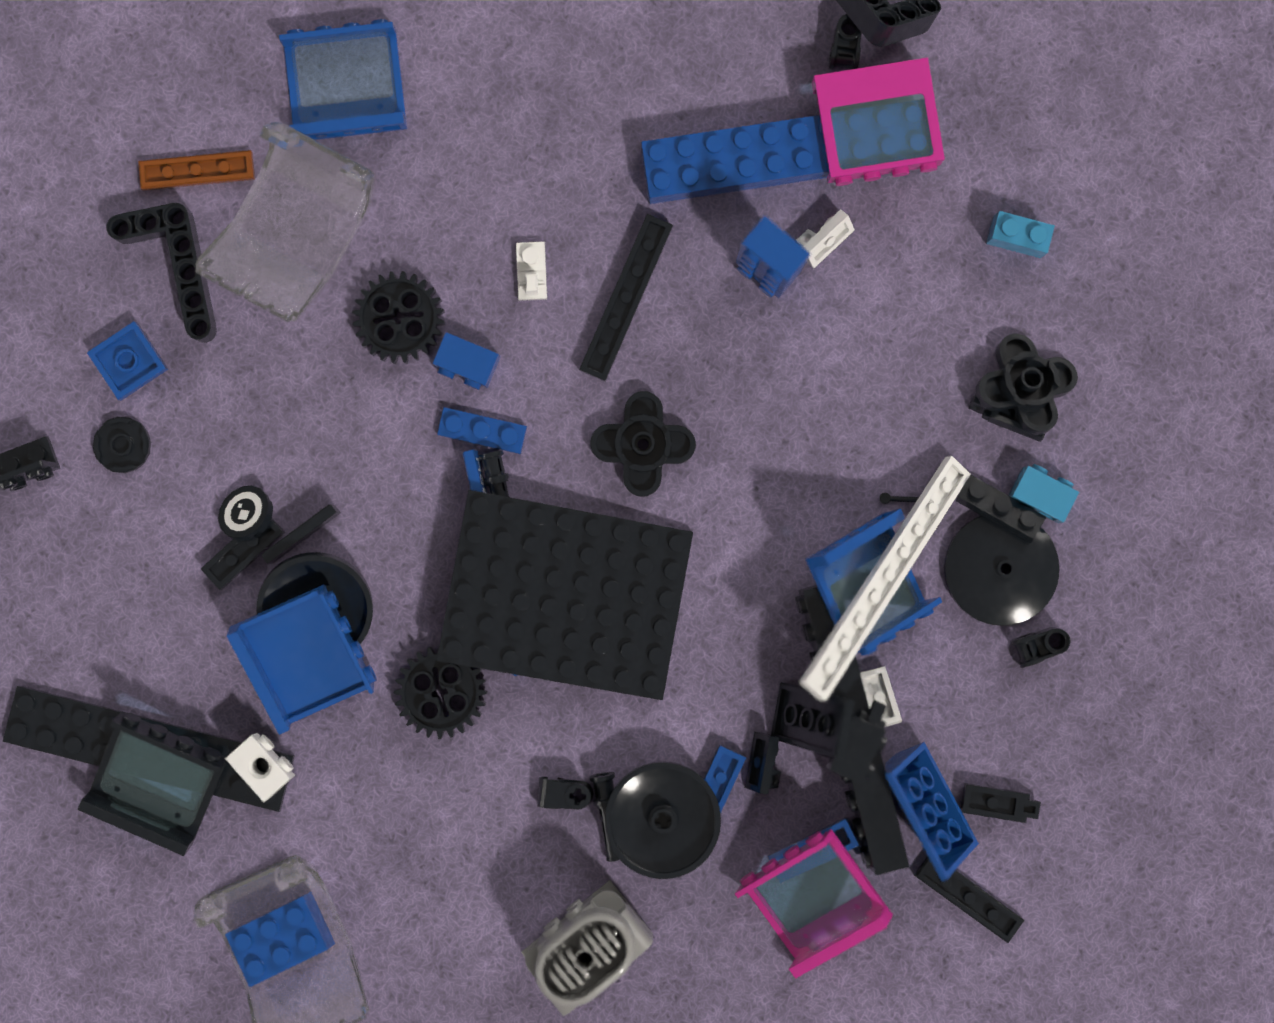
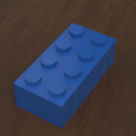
[735,216,811,298]

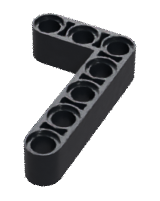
[836,0,941,47]
[106,203,217,343]

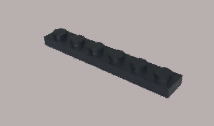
[579,214,673,382]

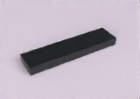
[914,856,1025,943]

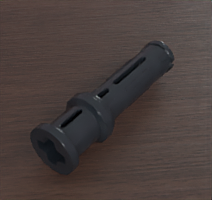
[478,450,509,497]
[589,772,619,862]

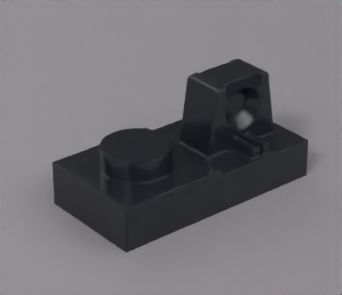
[744,731,781,794]

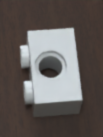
[225,733,295,802]

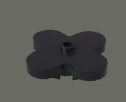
[976,333,1078,435]
[590,391,696,497]

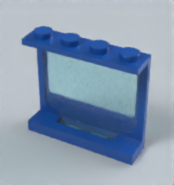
[279,19,407,142]
[805,508,942,656]

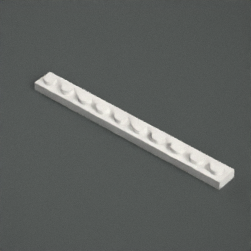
[799,456,971,701]

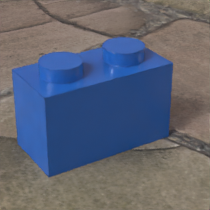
[433,332,500,390]

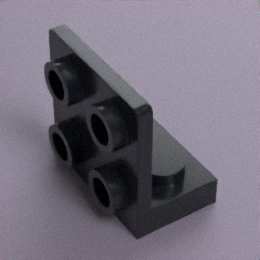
[0,436,60,491]

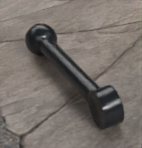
[879,493,919,504]

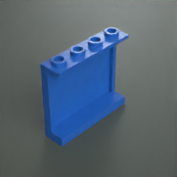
[226,585,377,735]

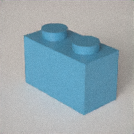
[986,211,1055,258]
[1008,464,1079,523]

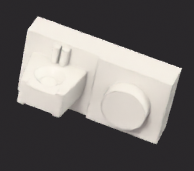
[796,209,855,268]
[516,242,547,301]
[860,666,902,727]

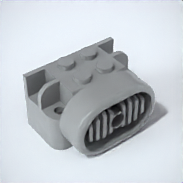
[521,880,653,1016]

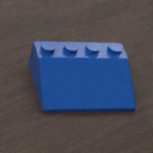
[885,742,979,881]

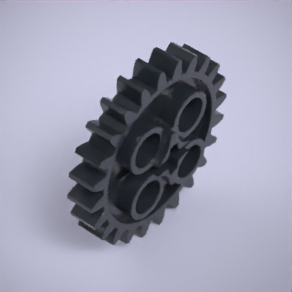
[352,271,446,364]
[394,647,488,739]

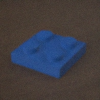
[87,321,168,401]

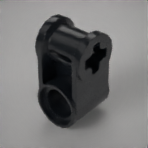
[828,14,862,69]
[1011,627,1071,668]
[537,776,594,810]

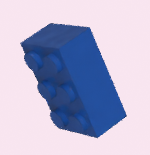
[225,892,335,988]

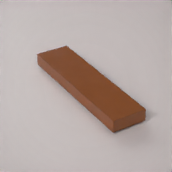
[138,150,255,190]

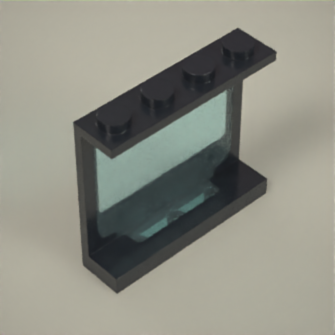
[77,711,227,856]

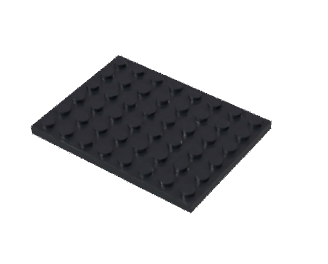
[436,490,693,700]

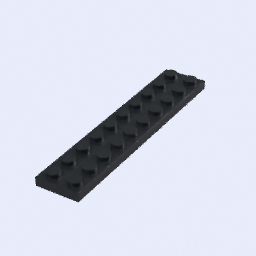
[2,686,295,812]

